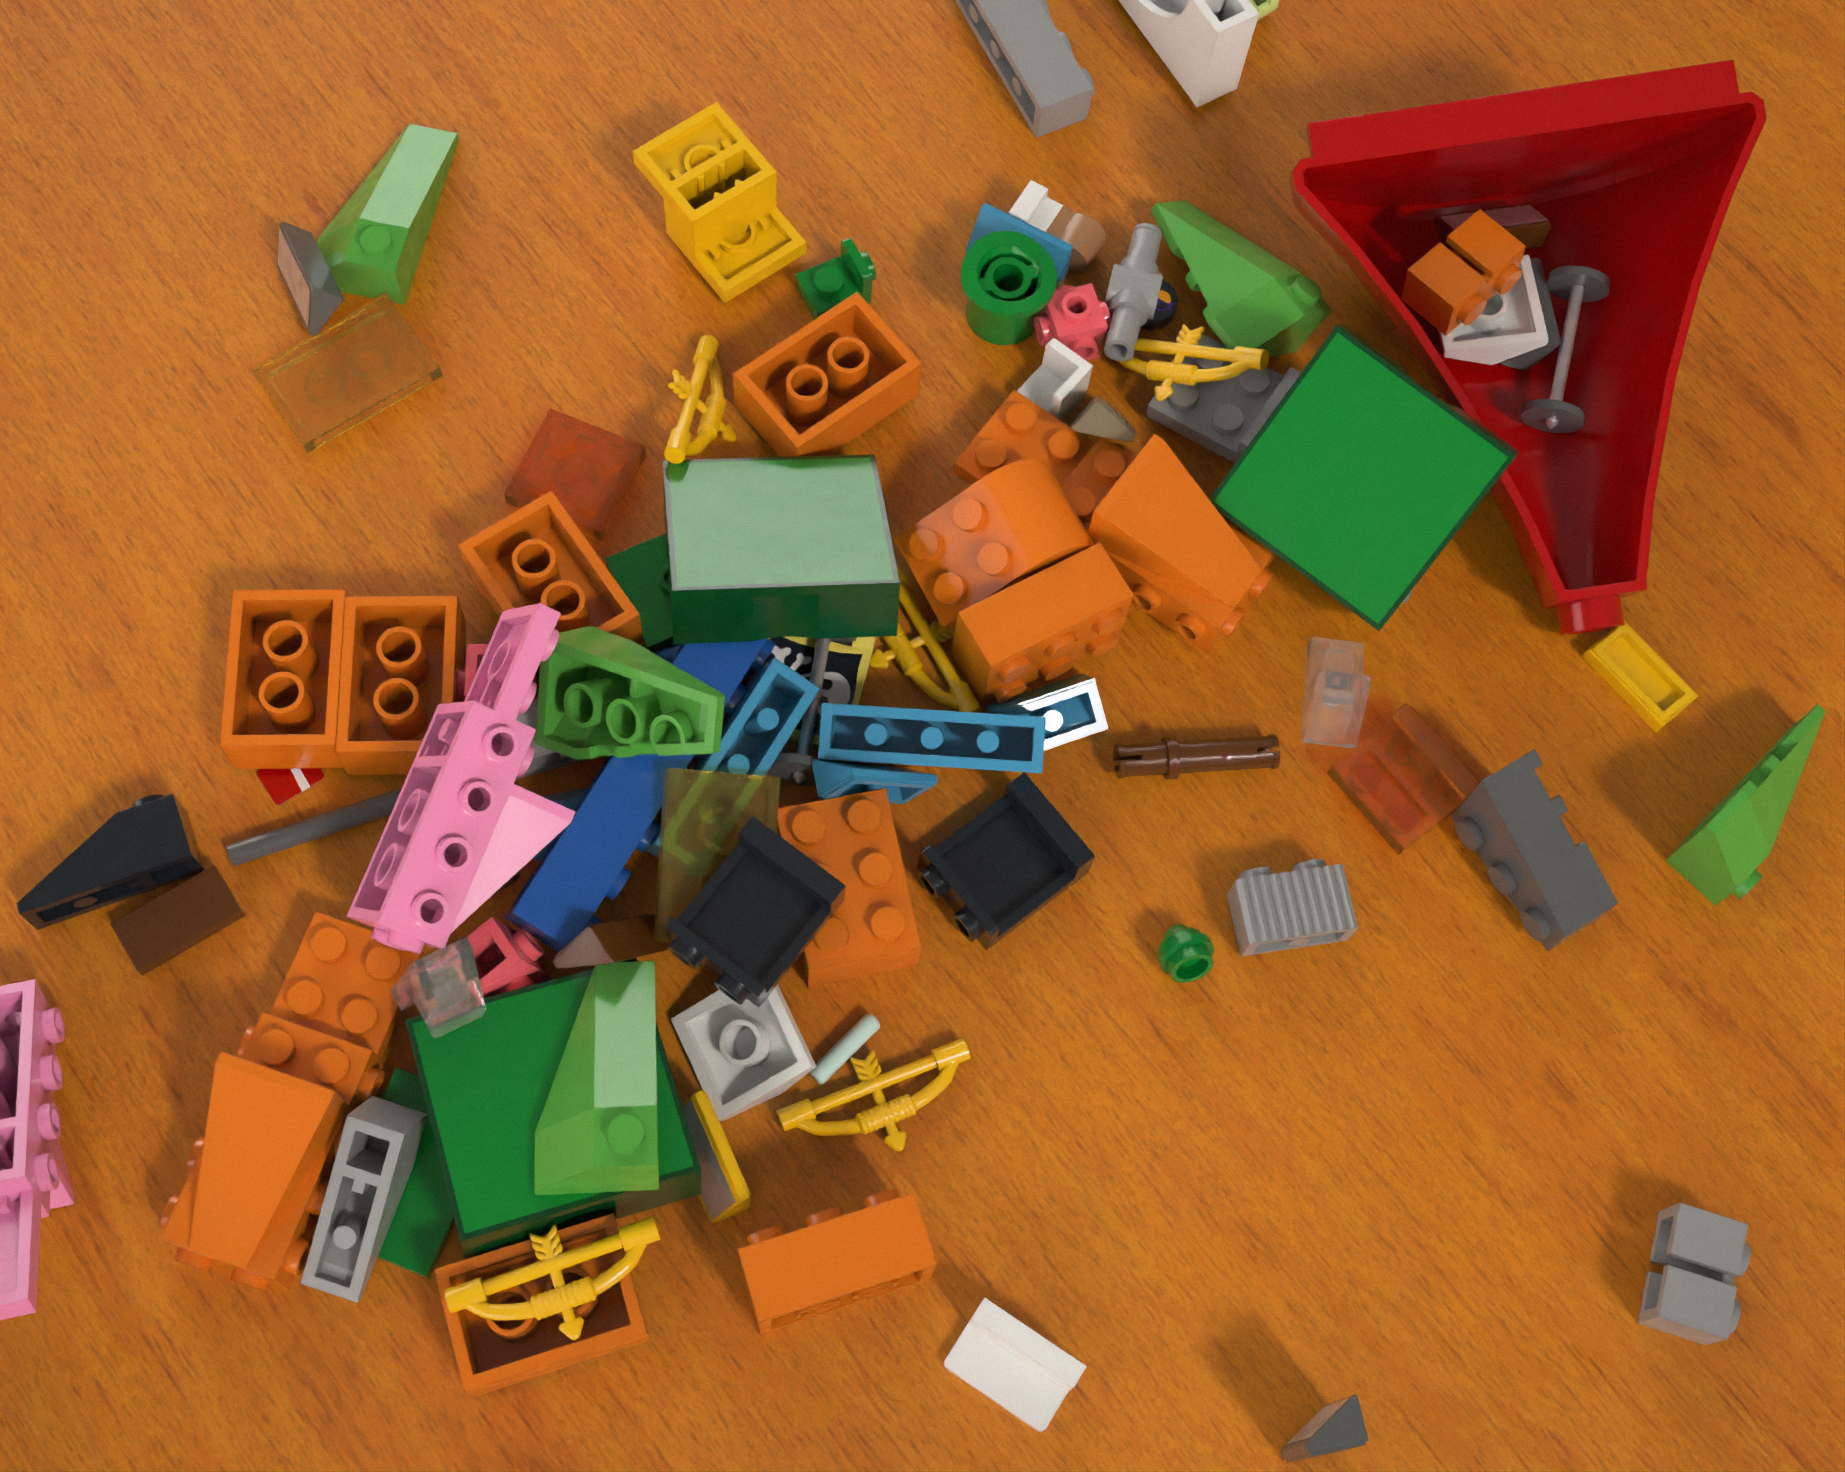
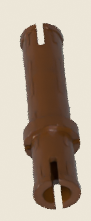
[1113,734,1280,779]

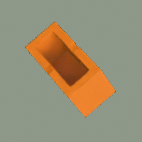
[1401,209,1526,336]

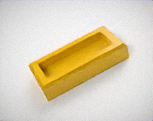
[1582,620,1698,733]

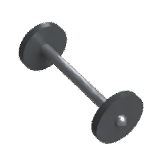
[1520,266,1611,433]
[768,637,857,787]

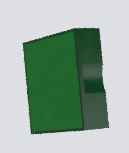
[1209,324,1519,631]
[663,454,900,644]
[405,958,702,1259]

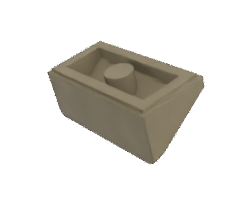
[1070,395,1136,442]

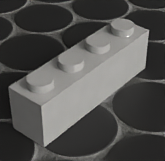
[955,0,1094,138]

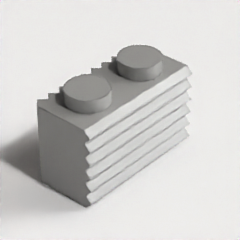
[1227,859,1358,956]

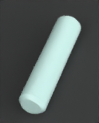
[809,1013,880,1084]

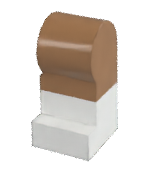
[1009,180,1106,273]

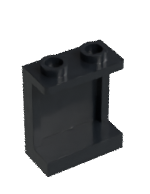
[917,772,1095,951]
[664,816,846,1008]

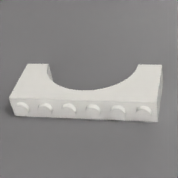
[1119,0,1259,107]

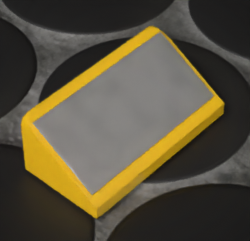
[682,1090,752,1223]

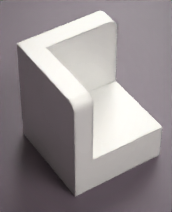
[1017,338,1093,422]

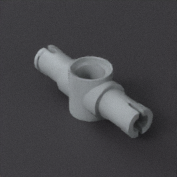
[1104,223,1163,362]

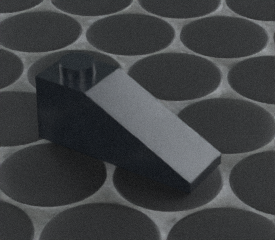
[16,794,205,930]

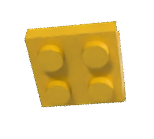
[633,102,806,303]

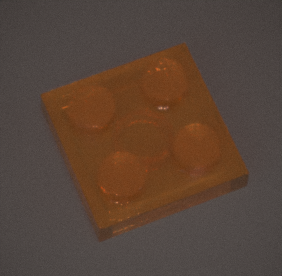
[504,408,646,541]

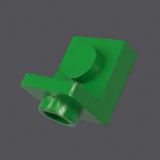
[795,237,876,320]

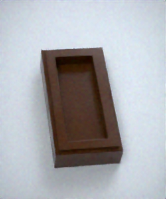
[111,865,245,976]

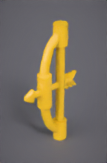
[1102,324,1269,402]
[664,335,737,464]
[870,561,982,713]
[776,1038,971,1152]
[444,1216,661,1340]

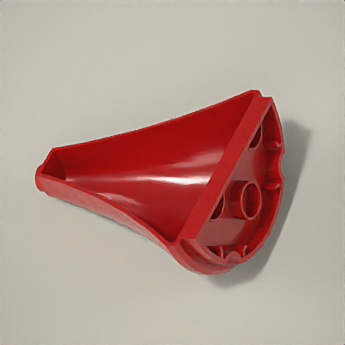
[1290,59,1767,636]

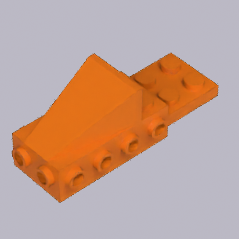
[953,390,1275,653]
[160,911,426,1292]

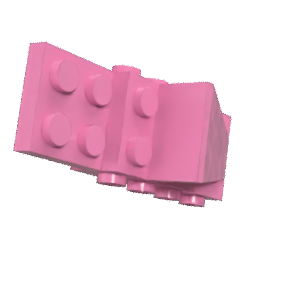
[346,603,575,955]
[0,979,74,1320]

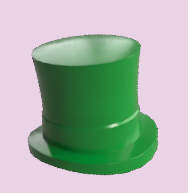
[961,230,1057,345]

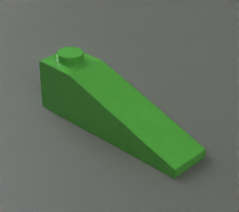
[317,124,459,305]
[1150,200,1332,357]
[535,626,725,760]
[1665,704,1826,905]
[534,961,659,1195]

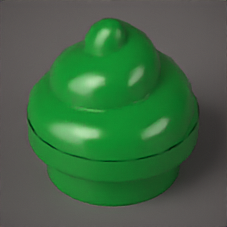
[1157,924,1214,983]

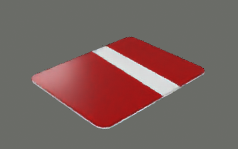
[256,768,324,805]

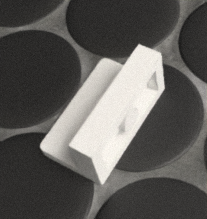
[943,1297,1087,1432]

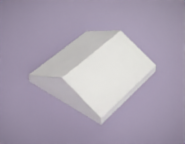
[1438,255,1549,365]
[671,984,817,1122]

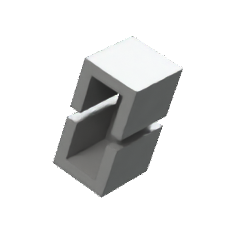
[1638,1202,1751,1345]

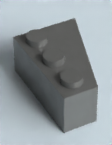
[1451,749,1618,951]

